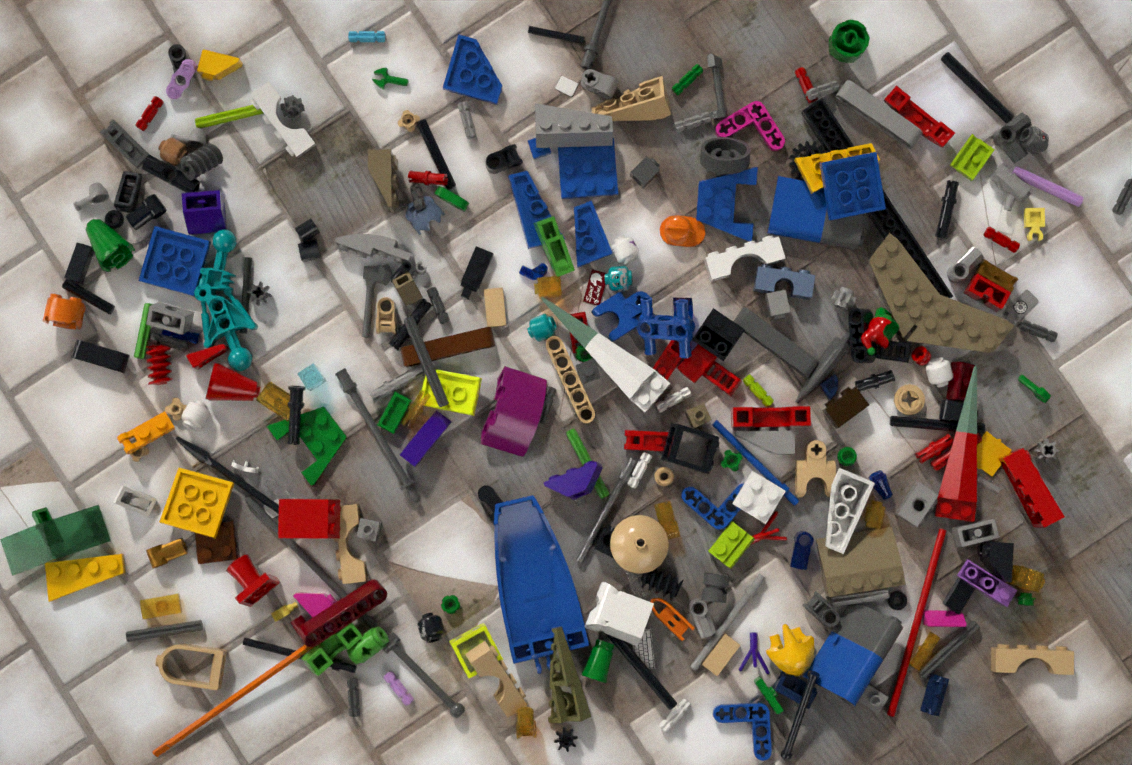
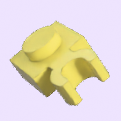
[1024,208,1045,241]

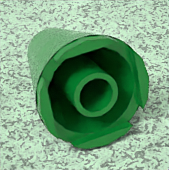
[85,219,135,272]

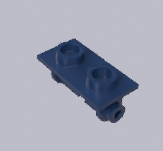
[920,674,949,716]

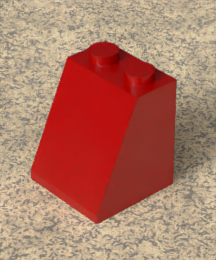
[278,499,341,539]

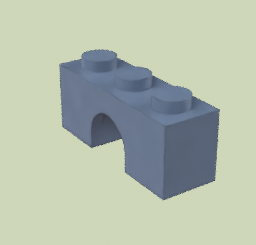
[753,264,815,300]

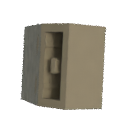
[368,149,399,213]

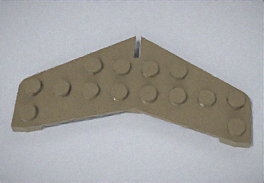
[869,233,1014,353]

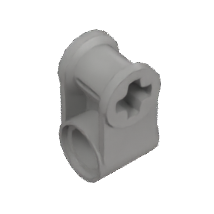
[581,69,619,99]

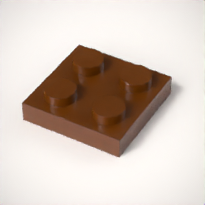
[195,521,238,564]

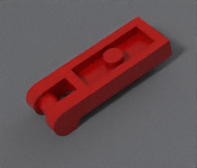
[624,430,669,451]

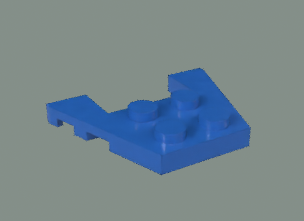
[696,167,758,242]

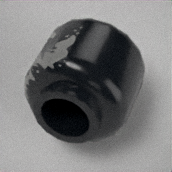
[417,613,445,643]

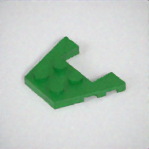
[267,406,347,486]

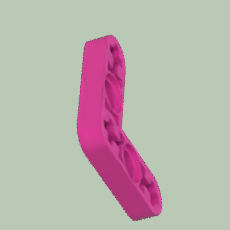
[715,101,785,151]

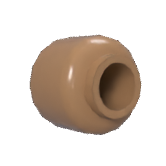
[158,137,189,166]

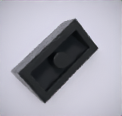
[64,242,94,284]
[942,577,975,614]

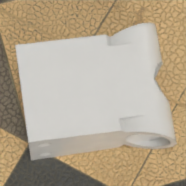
[585,582,654,646]

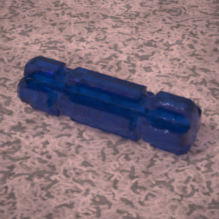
[162,329,200,344]

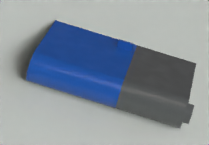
[767,176,865,250]
[803,603,903,707]

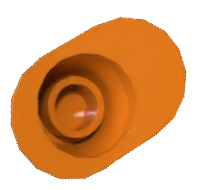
[660,215,705,247]

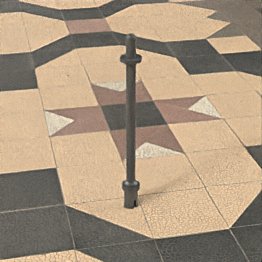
[580,0,611,70]
[335,368,420,503]

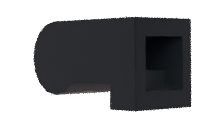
[478,485,503,522]

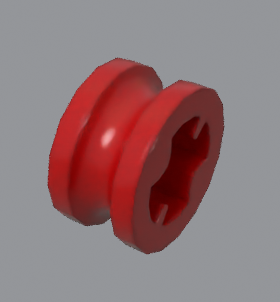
[911,346,931,366]

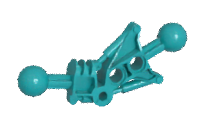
[194,229,258,371]

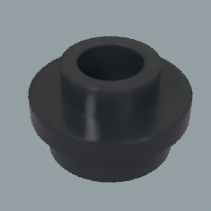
[105,210,124,229]
[887,591,907,610]

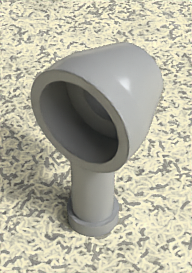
[170,128,206,148]
[73,183,109,211]

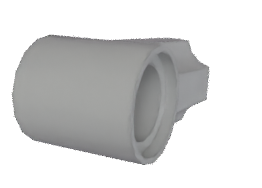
[947,246,984,282]
[689,598,717,639]

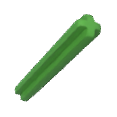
[566,428,609,499]

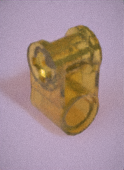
[516,707,537,739]

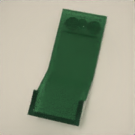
[0,505,111,576]

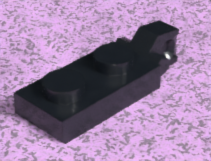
[460,246,494,300]

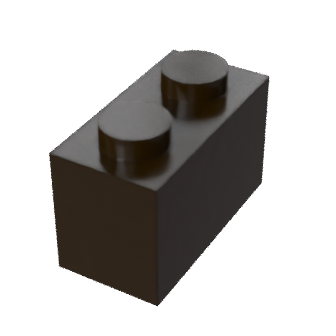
[822,387,869,429]

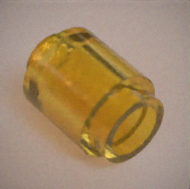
[864,500,886,529]

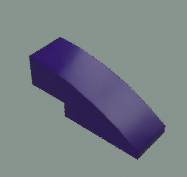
[400,410,452,467]

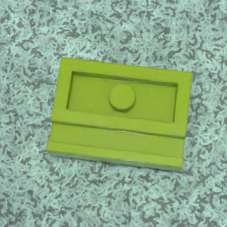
[949,134,995,181]
[708,521,755,569]

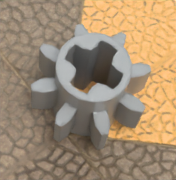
[832,287,857,310]
[1033,439,1060,463]

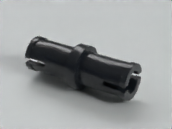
[854,370,895,392]

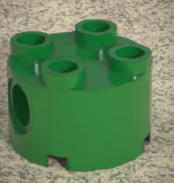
[828,19,870,63]

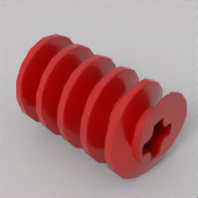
[146,345,173,385]

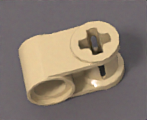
[376,297,397,334]

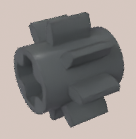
[280,95,305,120]
[247,281,272,306]

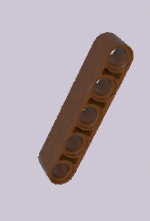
[400,327,495,367]

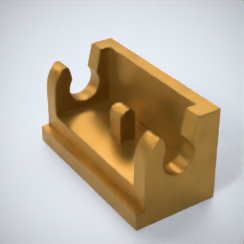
[973,259,1018,292]

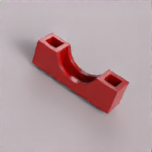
[731,406,811,428]

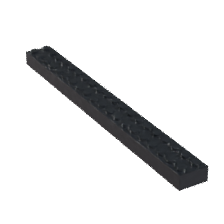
[801,98,953,298]

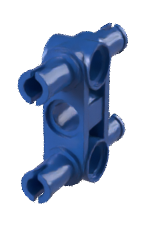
[637,297,695,358]

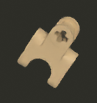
[795,440,836,498]

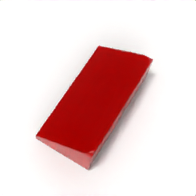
[677,344,717,384]

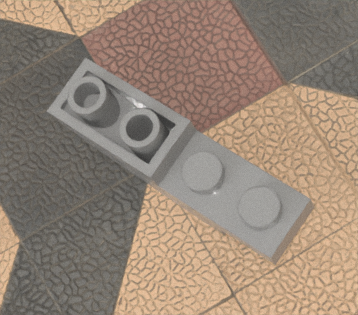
[334,234,413,264]

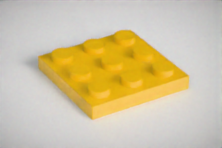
[159,467,234,539]

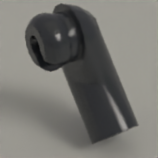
[391,262,412,287]

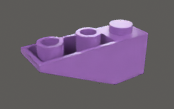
[957,559,1017,607]

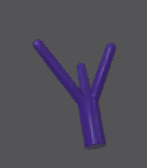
[739,632,770,675]

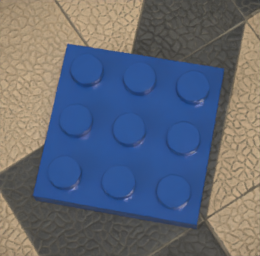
[558,138,618,199]
[819,152,886,220]
[138,226,211,297]

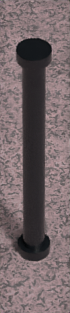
[780,670,820,759]

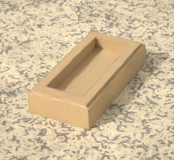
[484,287,506,327]
[702,633,741,676]

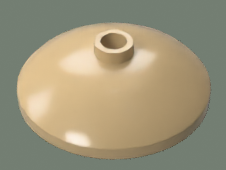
[610,515,669,574]

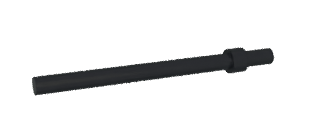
[243,638,357,673]

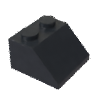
[977,541,1014,583]

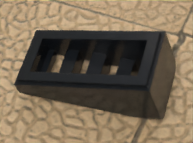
[113,171,143,213]
[876,341,911,363]

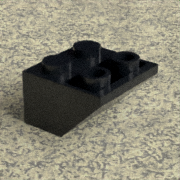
[692,308,745,362]

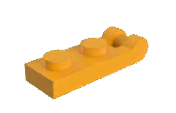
[117,411,175,455]

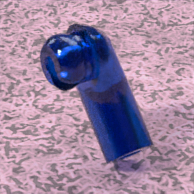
[519,263,548,280]

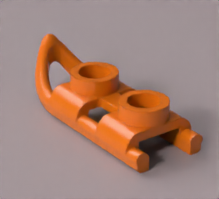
[650,598,695,641]

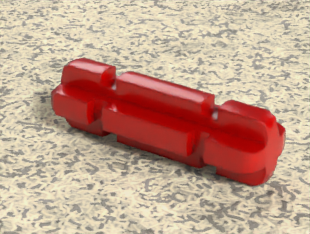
[795,67,818,104]
[135,96,164,131]
[983,227,1020,253]

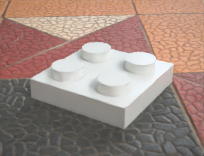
[732,471,785,524]

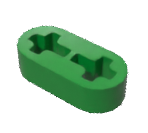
[434,186,470,212]

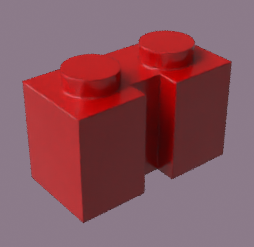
[963,274,1011,312]

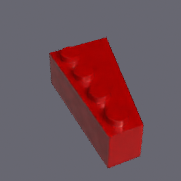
[999,448,1065,528]

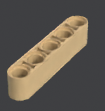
[546,336,595,424]

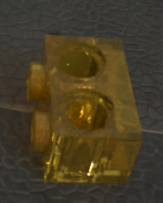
[1006,565,1045,592]

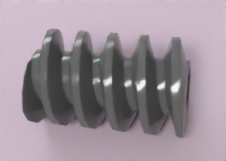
[180,143,223,180]

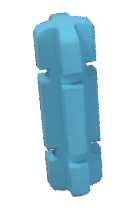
[348,31,386,42]

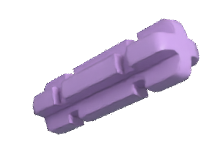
[384,671,414,706]

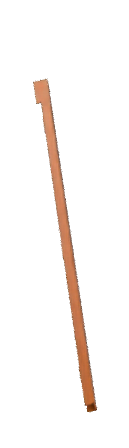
[152,645,314,757]

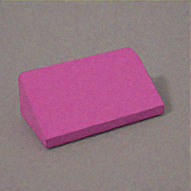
[923,610,966,627]

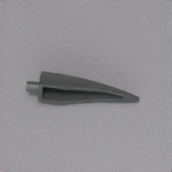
[795,332,851,404]

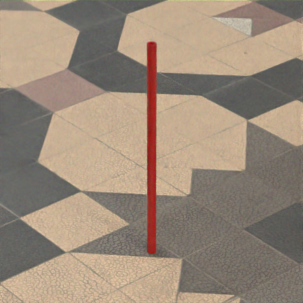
[887,528,947,717]

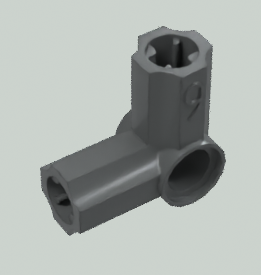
[993,112,1032,164]

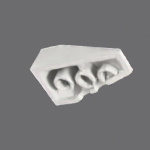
[825,468,875,554]

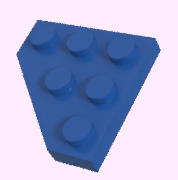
[443,34,503,105]

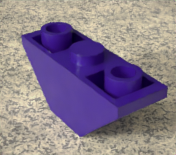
[543,461,603,500]

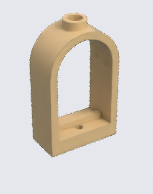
[155,644,227,690]

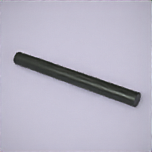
[239,257,252,334]

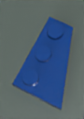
[574,201,613,268]

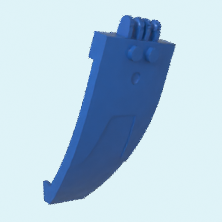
[494,495,589,674]

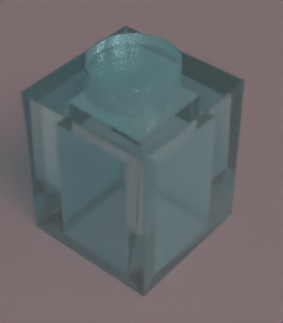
[297,363,327,391]

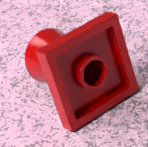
[226,554,281,607]

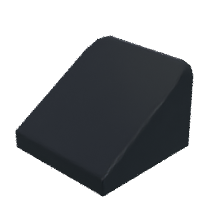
[298,239,321,262]

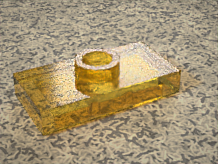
[140,593,182,619]

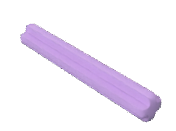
[1012,166,1084,207]

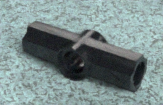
[142,155,201,193]

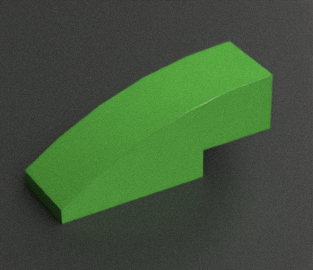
[533,216,575,277]

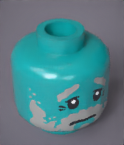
[605,266,633,291]

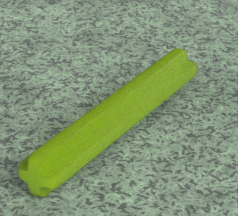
[195,105,264,129]

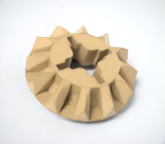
[894,384,925,415]

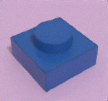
[528,138,551,160]

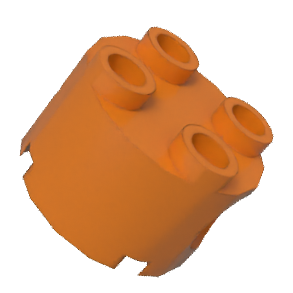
[43,294,86,330]

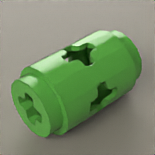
[347,627,389,664]

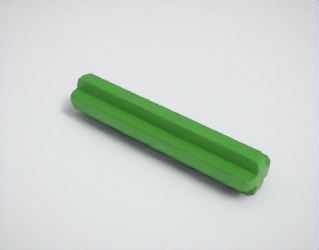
[134,303,153,359]

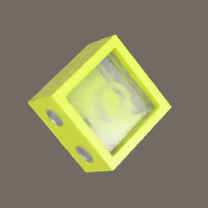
[449,623,503,678]

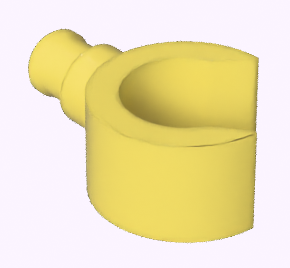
[271,602,298,622]

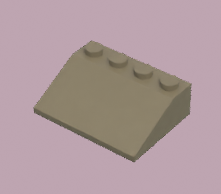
[816,527,906,597]

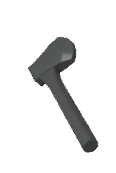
[362,264,392,338]

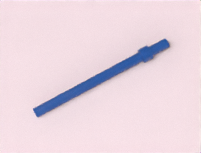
[712,420,799,506]

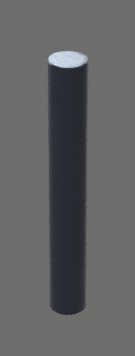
[528,26,585,44]

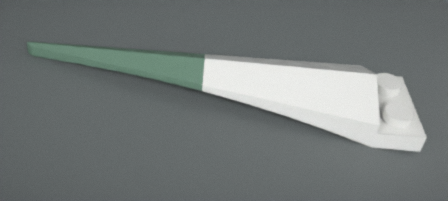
[541,297,670,413]

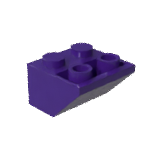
[181,190,227,235]

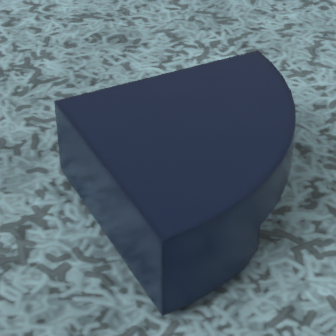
[819,374,838,400]

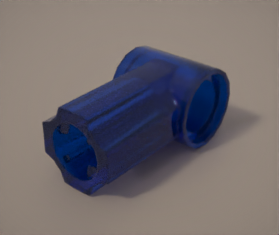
[790,531,814,570]

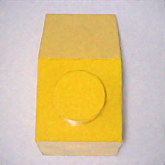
[197,49,243,81]

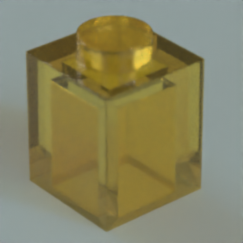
[534,276,562,299]

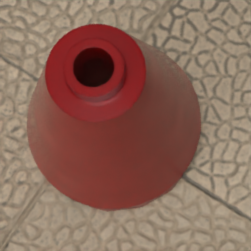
[205,363,260,401]

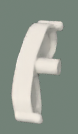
[231,460,259,473]

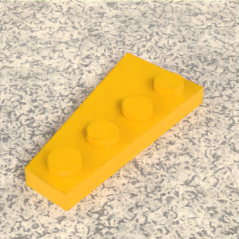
[794,143,880,194]
[45,554,126,602]

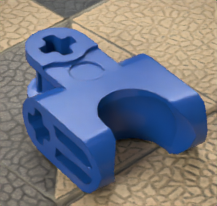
[591,291,649,342]

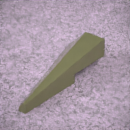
[548,627,591,723]

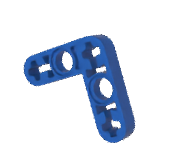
[681,483,744,529]
[712,703,772,761]

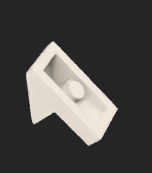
[113,485,157,517]

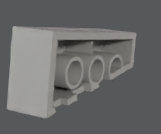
[535,103,613,148]

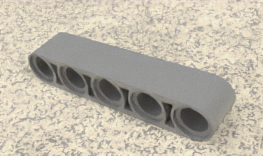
[836,80,923,149]

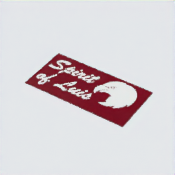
[583,269,607,305]

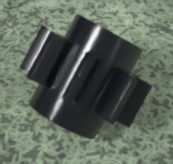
[554,726,578,752]

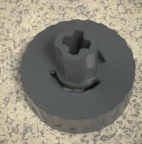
[700,137,751,177]

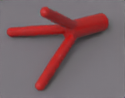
[751,511,787,545]

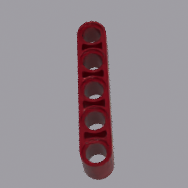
[298,579,388,647]

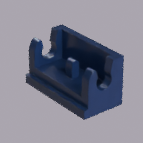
[773,671,818,709]

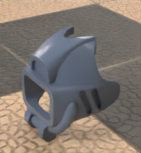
[405,196,445,235]

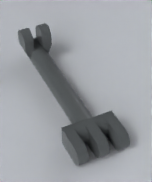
[707,54,727,121]

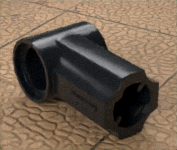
[125,194,167,230]

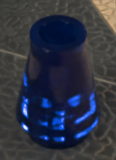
[868,470,893,500]

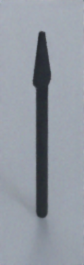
[176,437,279,514]

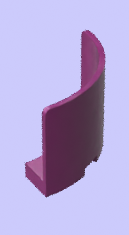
[481,366,547,457]

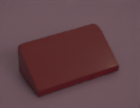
[946,362,975,402]

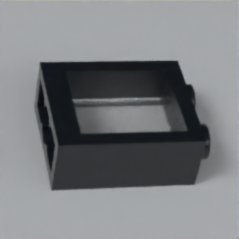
[661,423,719,474]

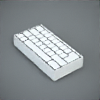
[633,629,655,669]

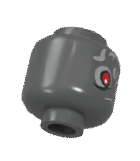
[1020,126,1049,155]

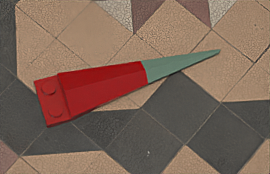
[935,366,977,522]

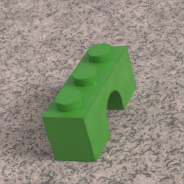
[301,623,363,676]

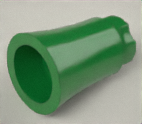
[581,639,614,684]

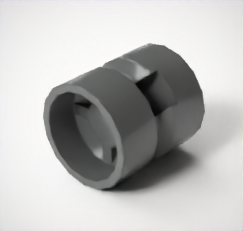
[701,573,729,603]

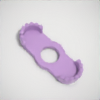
[166,59,198,99]

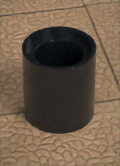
[295,218,320,243]

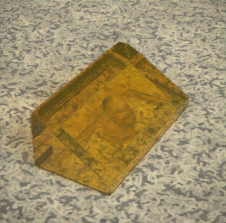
[256,382,290,421]

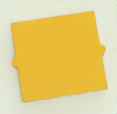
[977,431,1012,477]

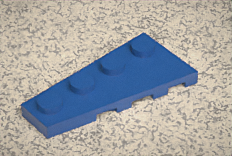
[508,171,565,249]

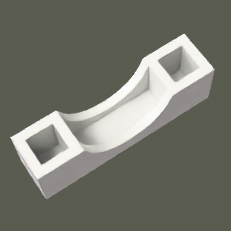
[250,81,316,158]
[704,235,785,282]

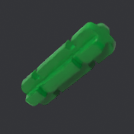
[672,64,703,96]

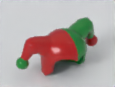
[861,307,900,355]

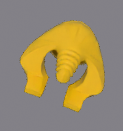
[766,624,814,676]

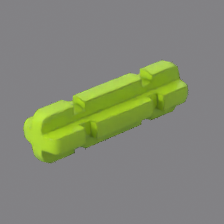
[743,374,774,407]

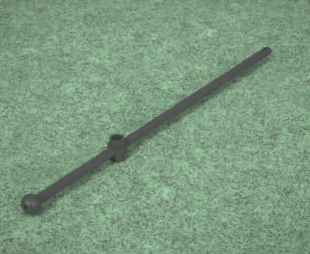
[246,497,465,718]

